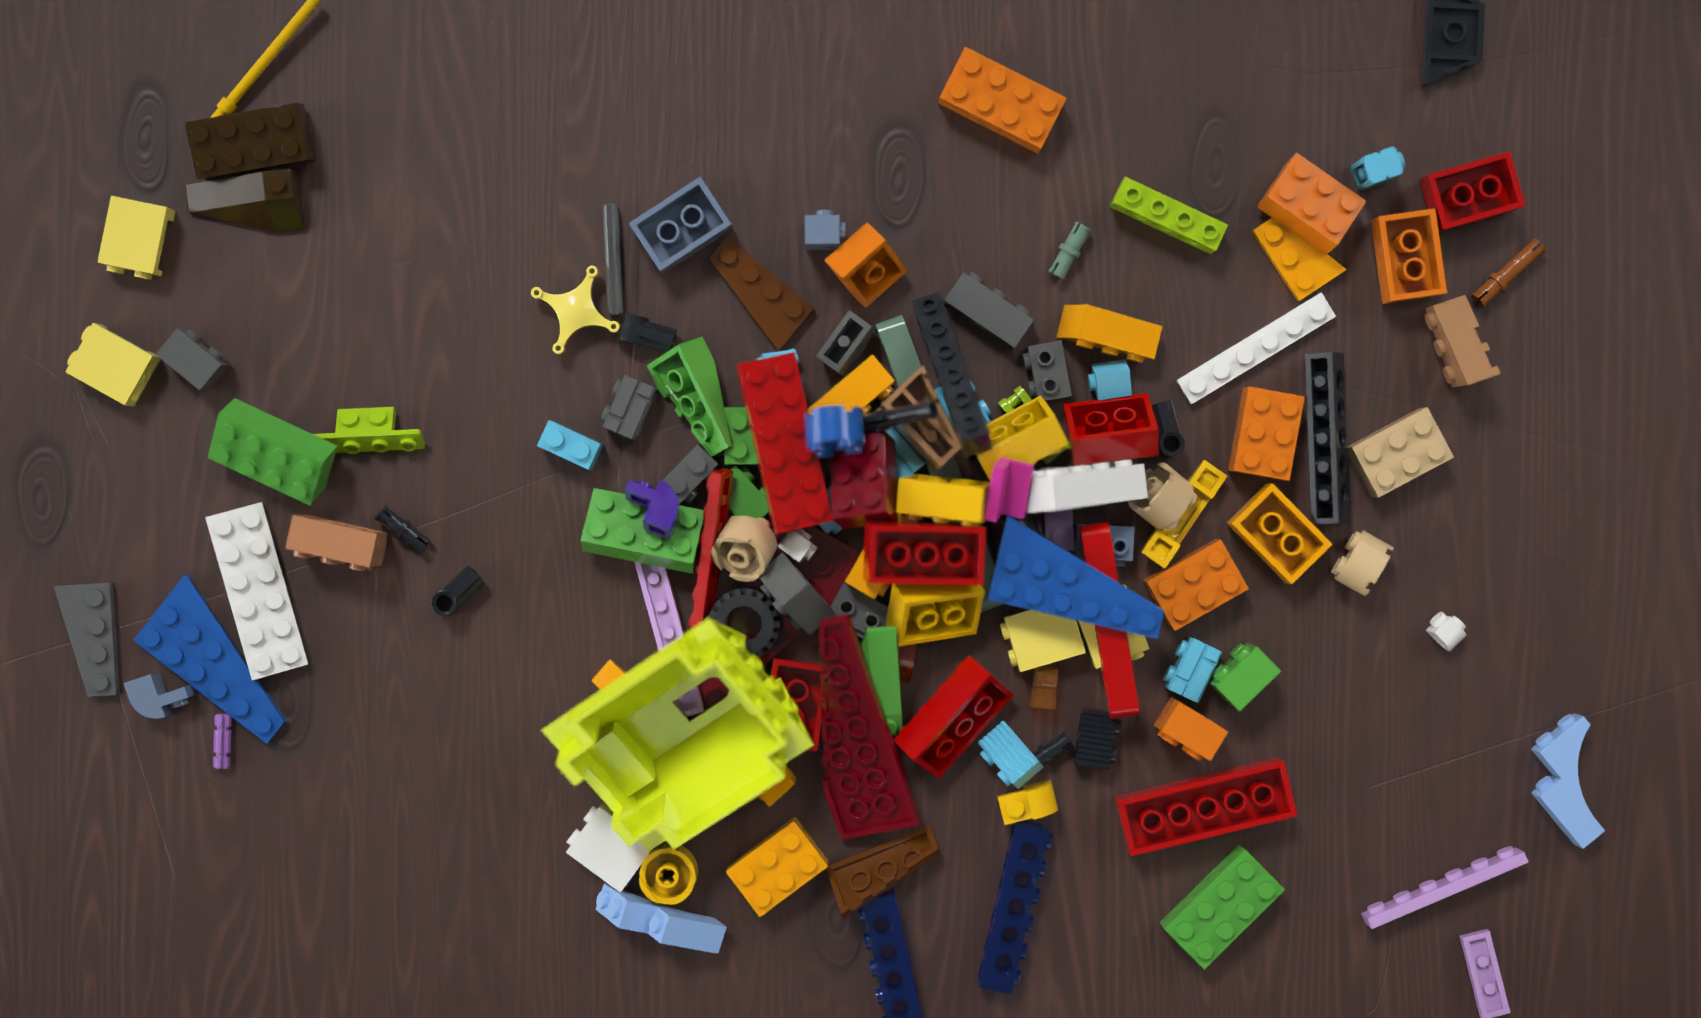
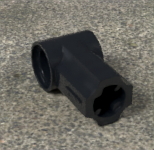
[617,312,677,352]
[1151,400,1185,458]
[431,565,486,616]

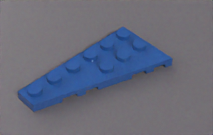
[988,515,1164,639]
[133,574,287,744]

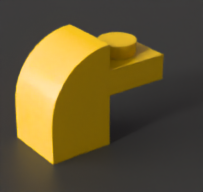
[997,779,1058,825]

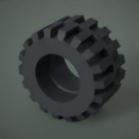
[709,588,781,657]

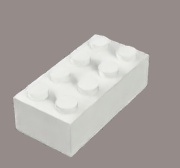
[1026,459,1148,513]

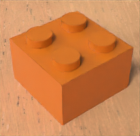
[825,222,908,308]
[1154,697,1228,761]

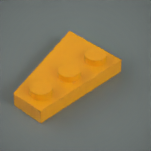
[1251,218,1347,302]

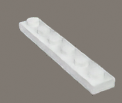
[1176,292,1336,405]

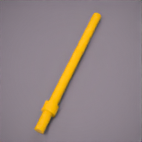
[210,0,321,118]

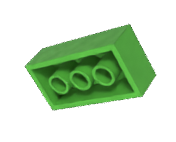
[208,398,337,506]
[581,488,705,574]
[1160,844,1285,969]

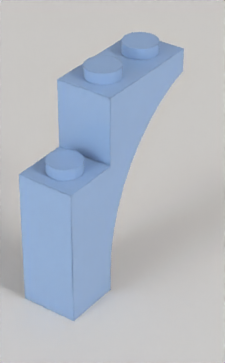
[1531,713,1605,849]
[596,883,727,954]

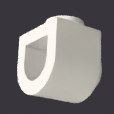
[777,528,818,563]
[1426,612,1466,652]

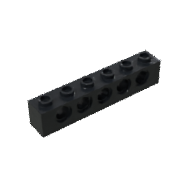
[912,292,992,458]
[1305,352,1350,524]

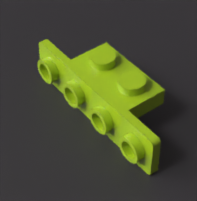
[313,407,425,454]

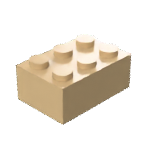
[1347,407,1454,497]

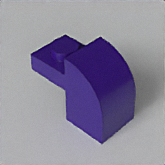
[625,480,679,540]

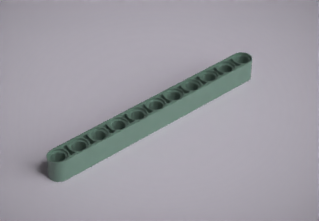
[875,315,1004,613]

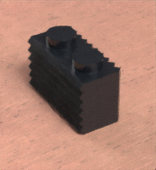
[1073,707,1121,770]

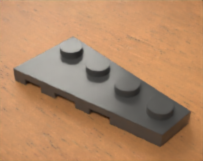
[54,582,120,697]

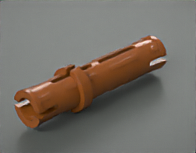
[1471,238,1546,308]

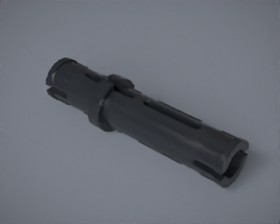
[863,400,938,432]

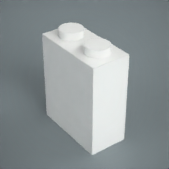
[566,803,652,893]

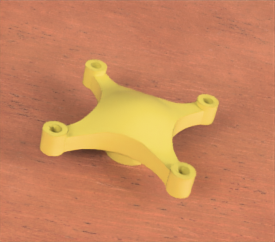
[531,266,620,355]

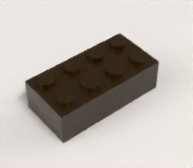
[184,103,315,180]

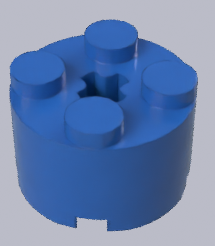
[804,405,865,458]

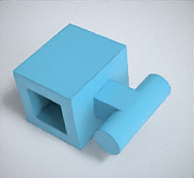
[1088,359,1132,400]

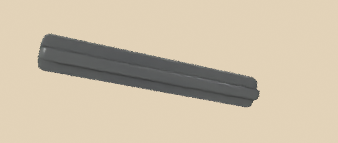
[603,203,623,316]

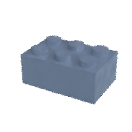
[629,177,733,274]

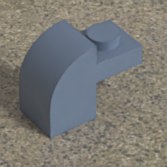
[124,672,197,719]

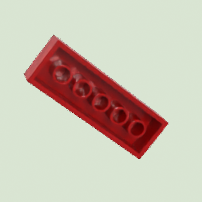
[736,352,833,534]
[1114,757,1297,856]

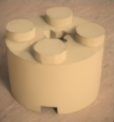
[1128,463,1197,530]
[711,516,777,582]
[1331,530,1394,596]

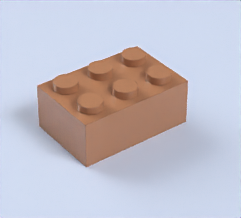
[285,515,389,571]

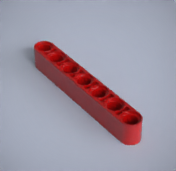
[1079,521,1139,719]

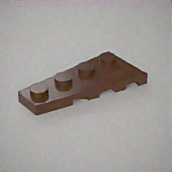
[709,237,814,351]
[826,825,941,919]

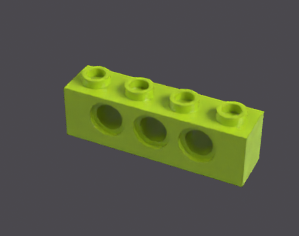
[1109,177,1228,254]

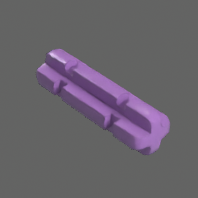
[213,714,232,769]

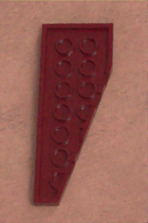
[690,526,860,718]
[819,613,921,840]

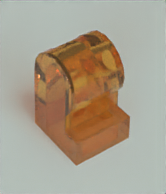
[1028,666,1058,710]

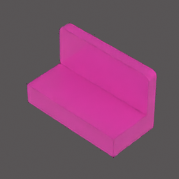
[985,457,1034,522]

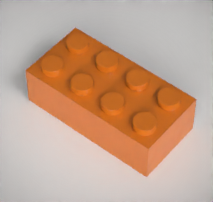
[938,47,1067,154]

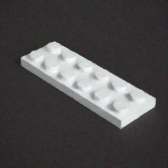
[205,502,308,680]

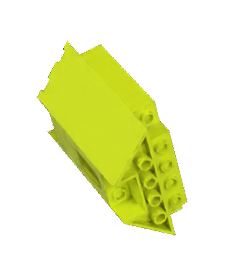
[541,618,813,852]

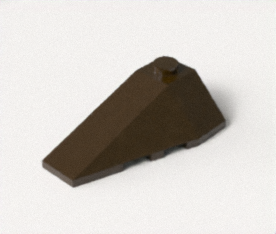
[186,169,305,233]

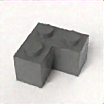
[759,552,835,635]

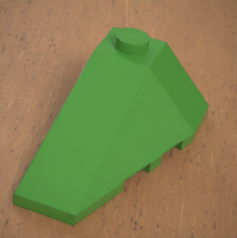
[647,336,732,457]
[861,626,903,736]

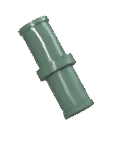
[1048,222,1091,280]

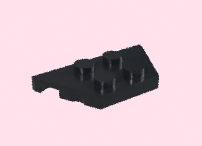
[1421,0,1485,86]

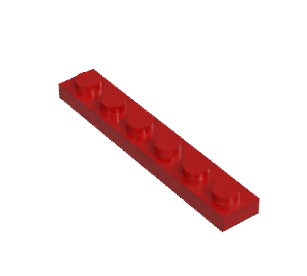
[689,468,734,629]

